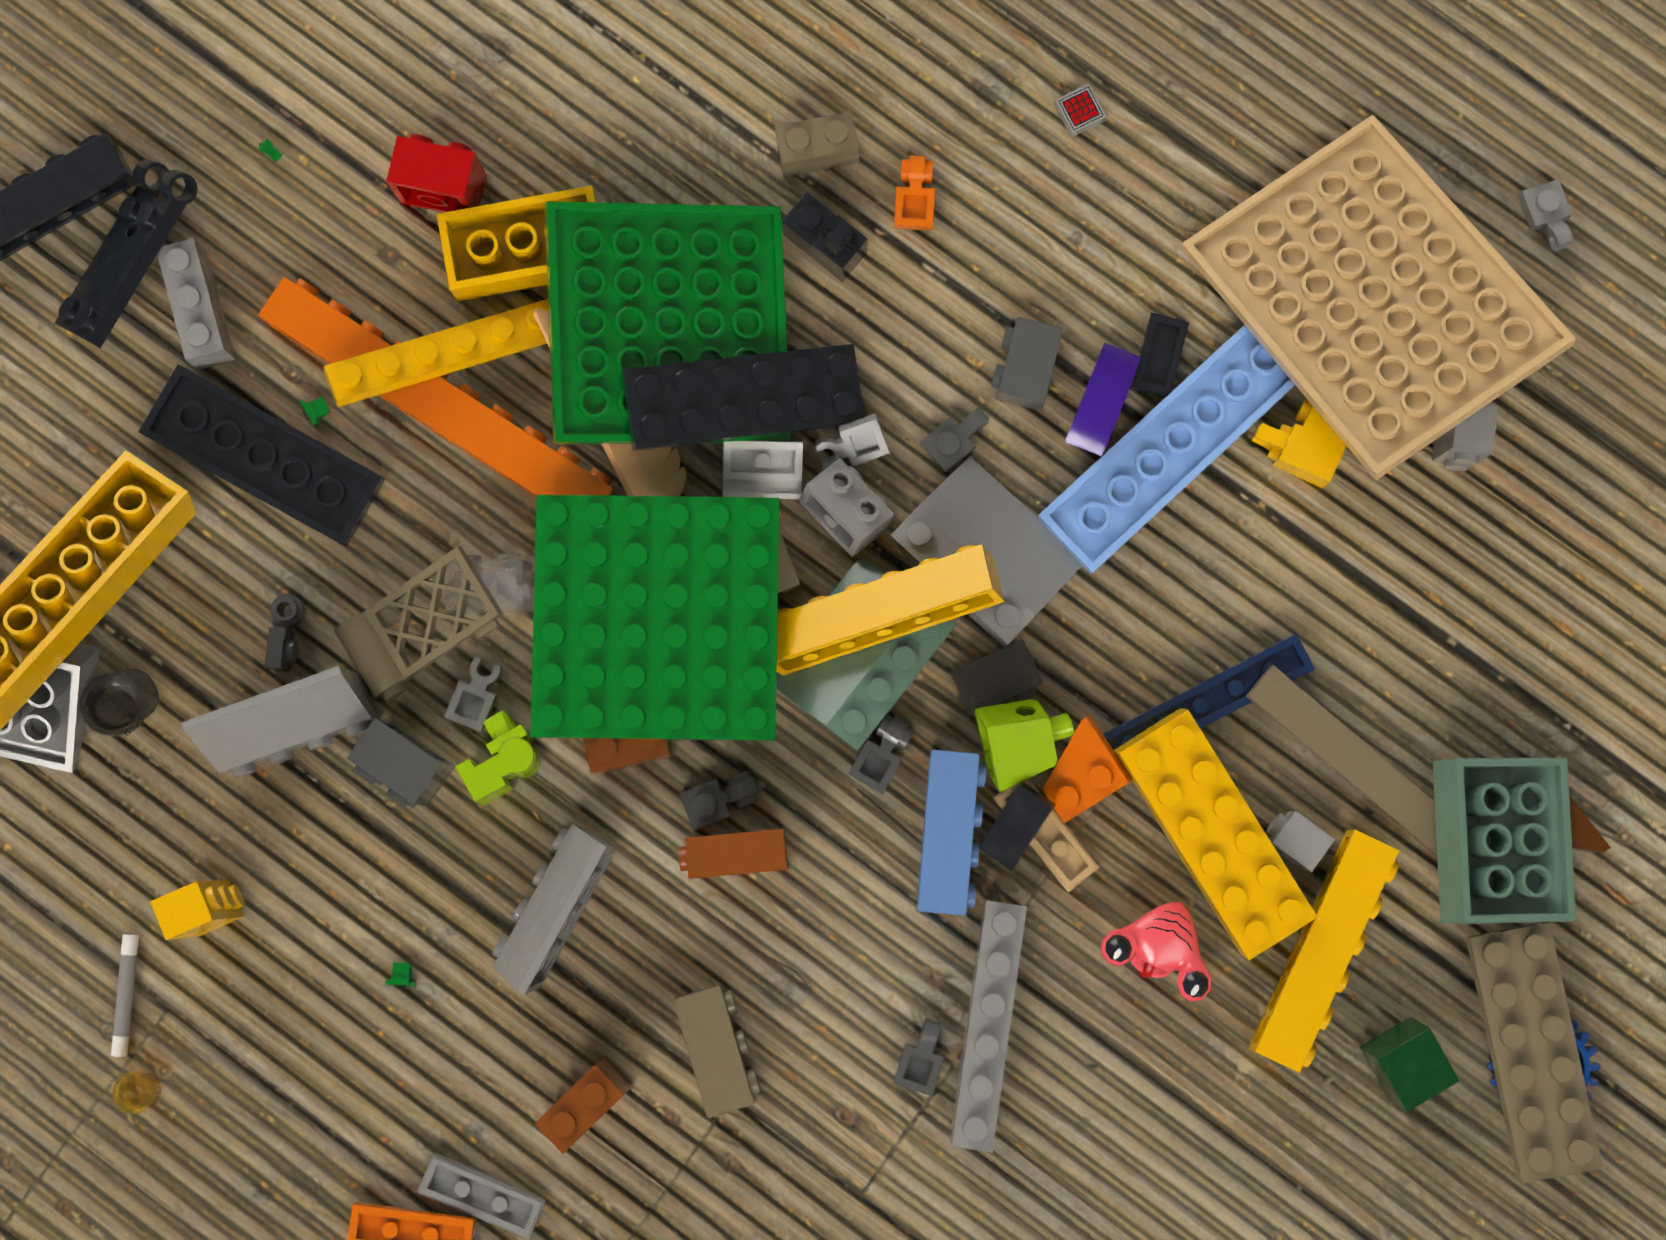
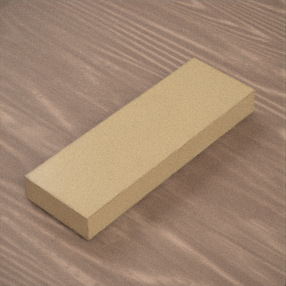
[993,779,1100,892]

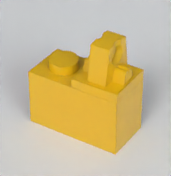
[1252,399,1347,488]

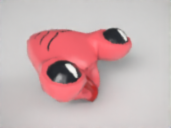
[1101,901,1211,1002]

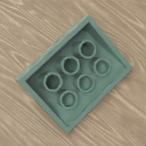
[777,556,956,752]
[1433,758,1576,924]

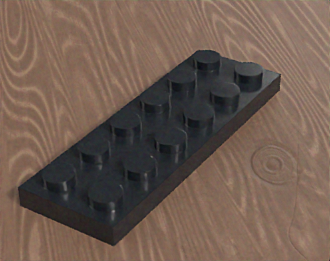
[621,344,865,451]
[138,364,385,547]

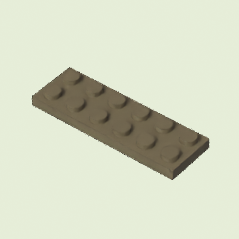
[1466,922,1603,1184]

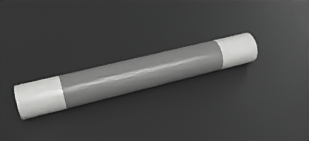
[111,934,139,1057]

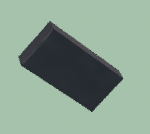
[1130,313,1189,399]
[979,782,1056,871]

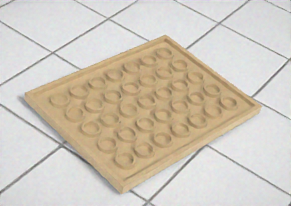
[1182,115,1576,481]

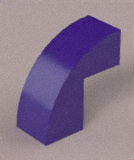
[1065,342,1141,456]

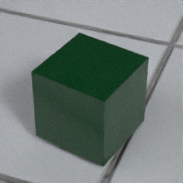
[1360,1017,1460,1112]

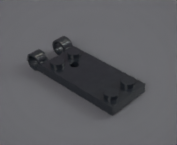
[55,159,198,348]

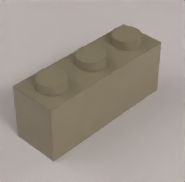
[673,983,760,1118]

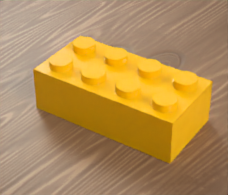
[436,185,598,302]

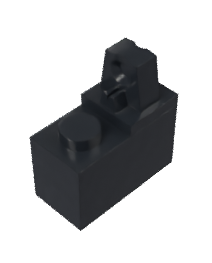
[782,192,868,282]

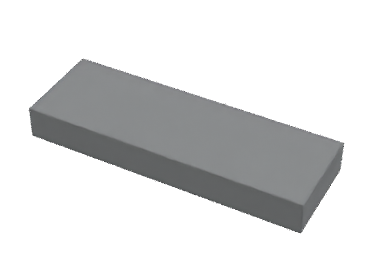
[417,1153,547,1239]

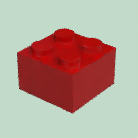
[386,134,487,213]

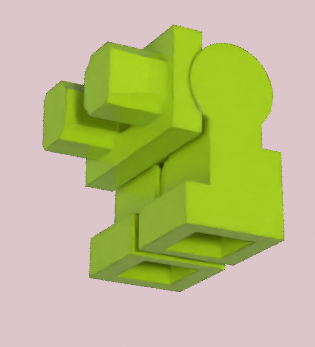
[455,710,541,806]

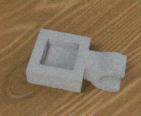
[1518,179,1573,253]

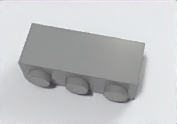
[157,238,236,370]

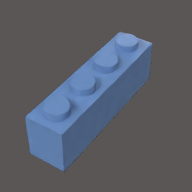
[916,750,986,916]

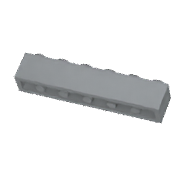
[950,900,1027,1153]

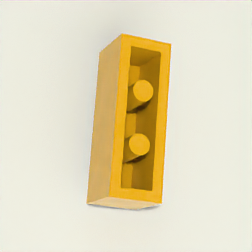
[150,880,245,940]

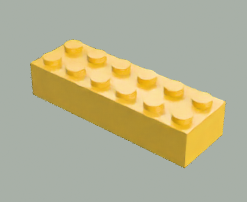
[1114,708,1318,960]

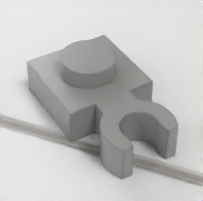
[815,413,890,469]
[444,657,502,733]

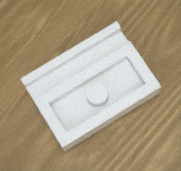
[723,440,803,500]

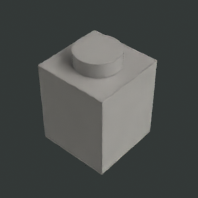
[1266,811,1335,872]

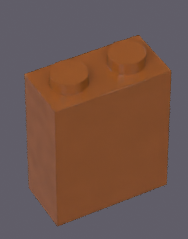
[678,829,789,879]
[534,1056,633,1154]

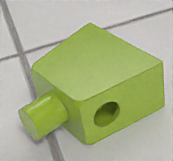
[974,699,1074,792]

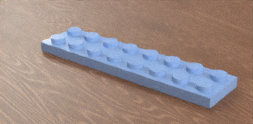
[1037,325,1295,574]

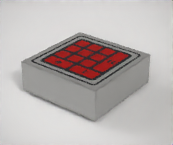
[1054,83,1107,138]

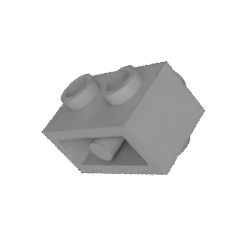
[799,458,894,558]

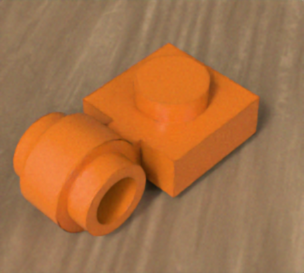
[894,155,935,231]

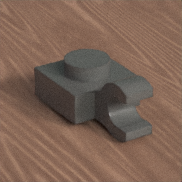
[920,407,989,474]
[893,1018,944,1096]

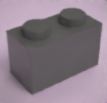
[991,317,1063,411]

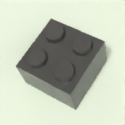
[347,718,455,808]

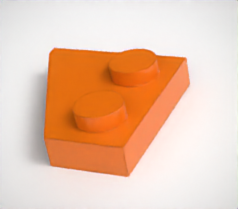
[1042,715,1132,823]

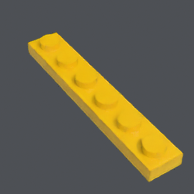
[324,299,548,407]

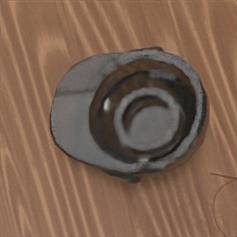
[80,668,159,736]

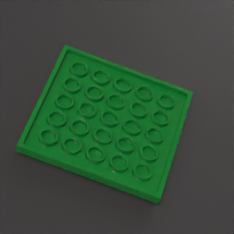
[544,201,791,444]
[530,495,779,741]

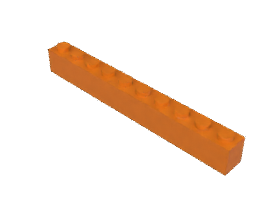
[258,276,617,498]

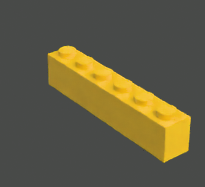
[777,544,1005,676]
[1248,830,1400,1073]

